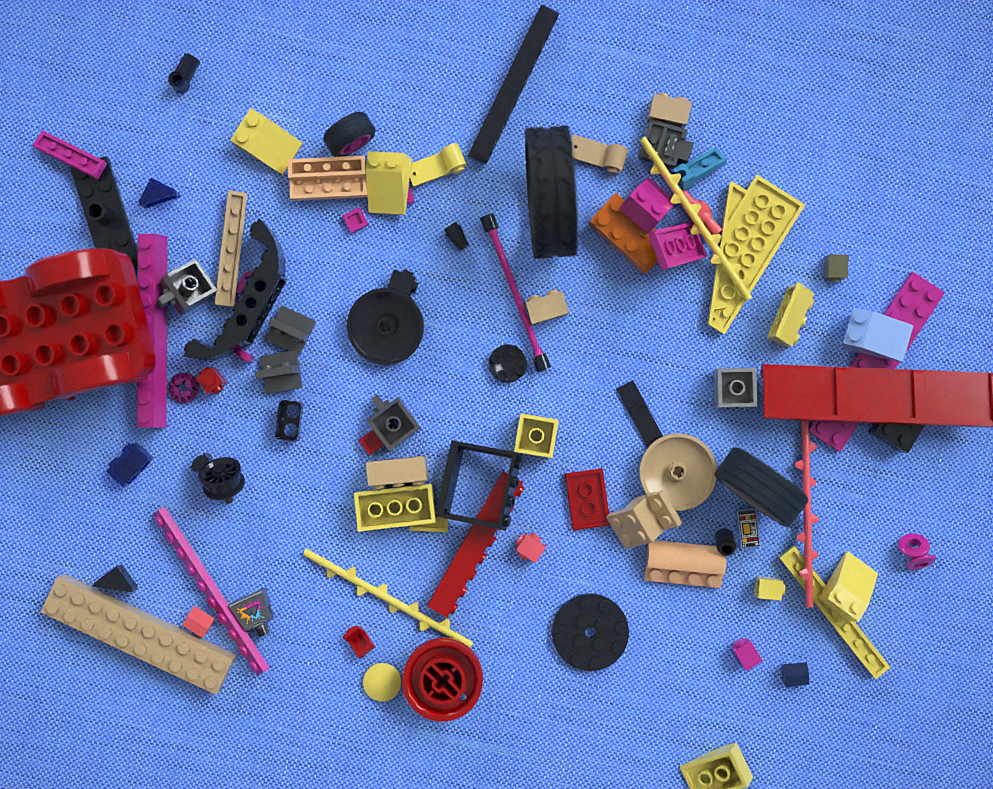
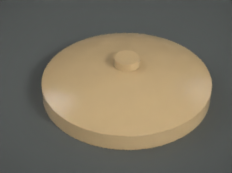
[639,433,717,511]

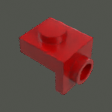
[343,625,376,659]

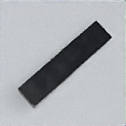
[616,380,663,448]

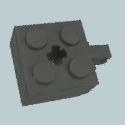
[156,258,218,316]
[367,394,422,451]

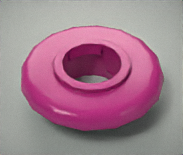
[898,533,930,558]
[906,554,936,571]

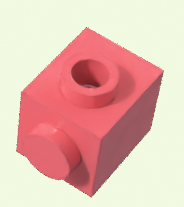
[515,532,546,563]

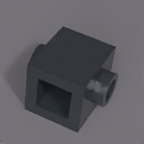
[388,269,419,297]

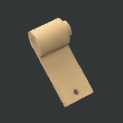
[571,134,628,175]

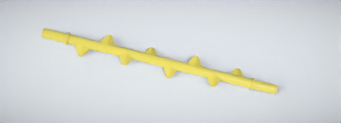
[639,137,752,301]
[303,548,473,648]

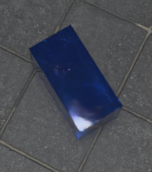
[106,443,154,487]

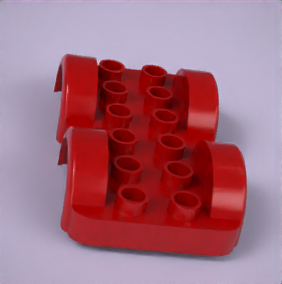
[0,248,156,417]

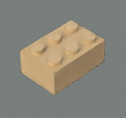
[366,456,429,489]

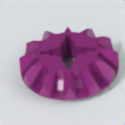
[168,373,199,403]

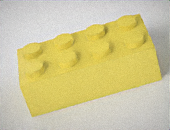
[354,483,437,531]

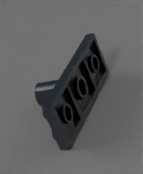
[70,156,138,268]

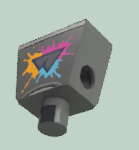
[229,587,273,637]

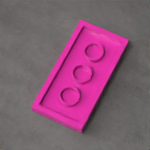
[648,222,707,271]

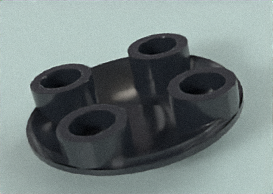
[489,344,527,383]

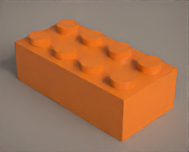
[588,193,657,275]

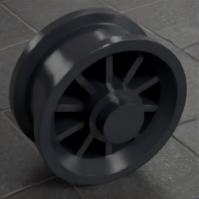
[198,457,245,504]

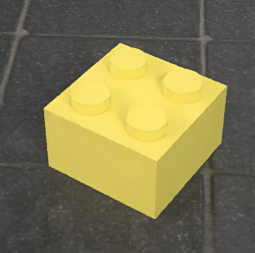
[514,413,559,458]

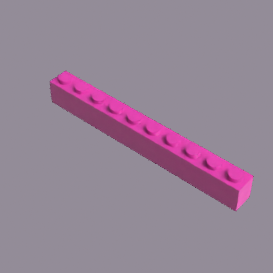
[137,233,167,427]

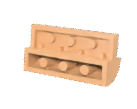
[288,156,368,201]
[644,540,726,588]

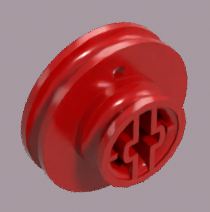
[402,637,483,722]

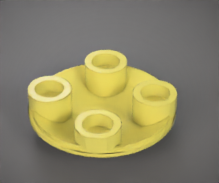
[363,663,401,702]

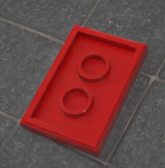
[564,468,611,531]

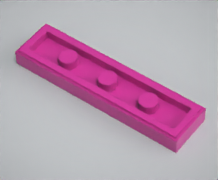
[33,130,107,180]

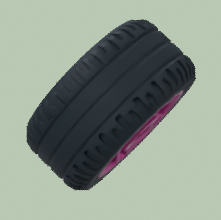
[323,112,376,157]

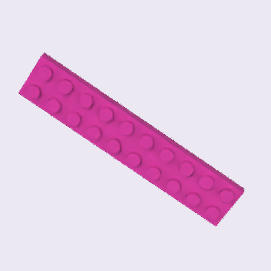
[809,272,945,452]

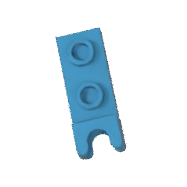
[672,147,727,190]

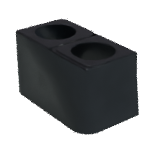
[275,400,304,441]

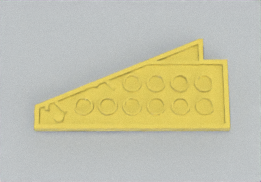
[707,175,805,335]

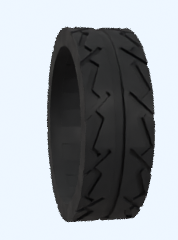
[525,125,578,259]

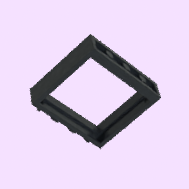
[435,440,523,531]

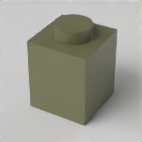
[823,254,849,283]

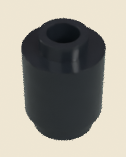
[714,528,736,556]

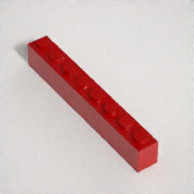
[427,471,525,617]

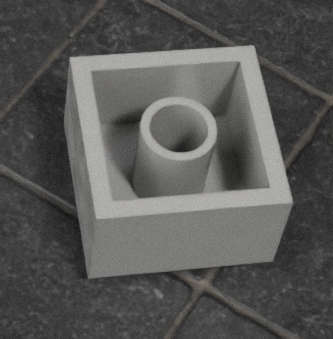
[713,368,757,408]

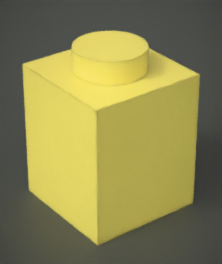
[754,576,785,600]

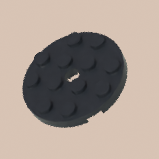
[552,593,629,671]

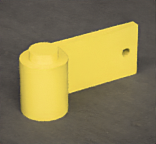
[410,143,467,187]

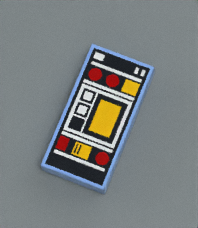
[736,508,761,549]

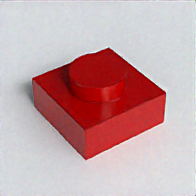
[359,430,384,455]

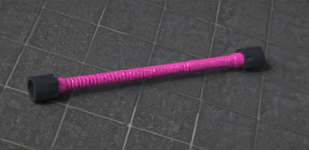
[480,213,551,372]

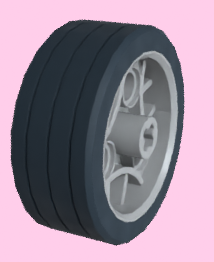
[714,447,808,527]

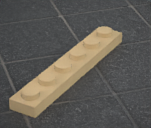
[214,190,248,307]

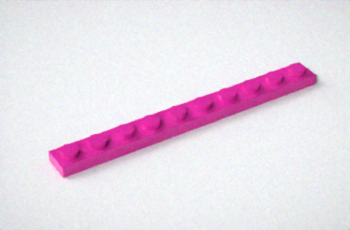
[153,506,270,676]

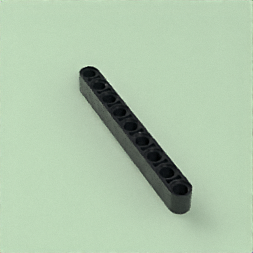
[468,4,559,165]

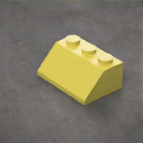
[766,282,814,348]

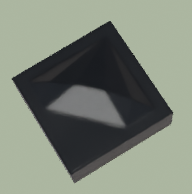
[190,453,213,472]

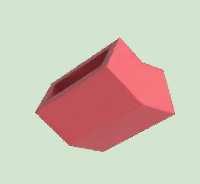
[182,606,215,638]

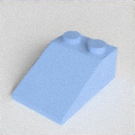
[843,307,913,363]

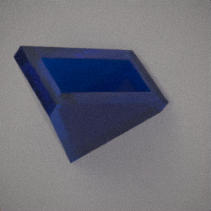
[139,178,181,209]

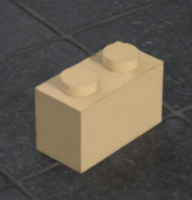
[647,93,692,129]
[525,289,569,325]

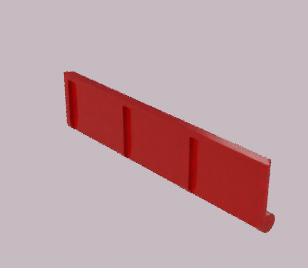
[760,364,993,428]

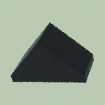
[94,564,138,592]

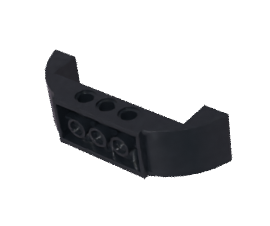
[183,219,288,360]

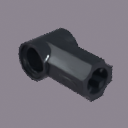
[168,53,201,94]

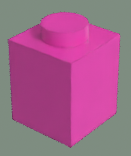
[731,638,763,671]

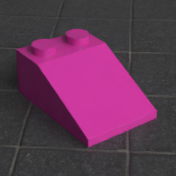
[619,177,675,234]

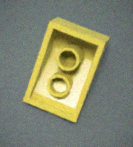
[230,108,303,175]
[366,151,412,215]
[818,551,878,622]
[680,742,753,789]

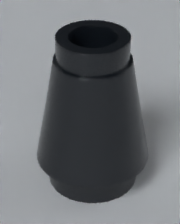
[444,222,469,251]

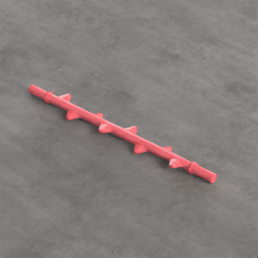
[794,421,819,607]

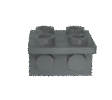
[266,306,316,355]
[255,350,303,394]

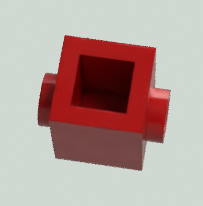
[196,367,228,395]

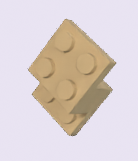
[606,490,682,549]

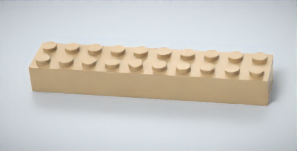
[41,574,237,695]

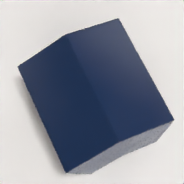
[781,662,809,687]

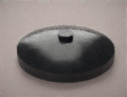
[347,287,424,365]

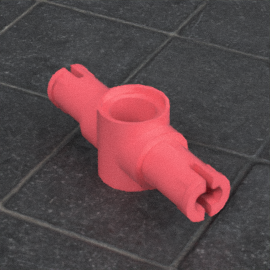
[681,189,723,235]

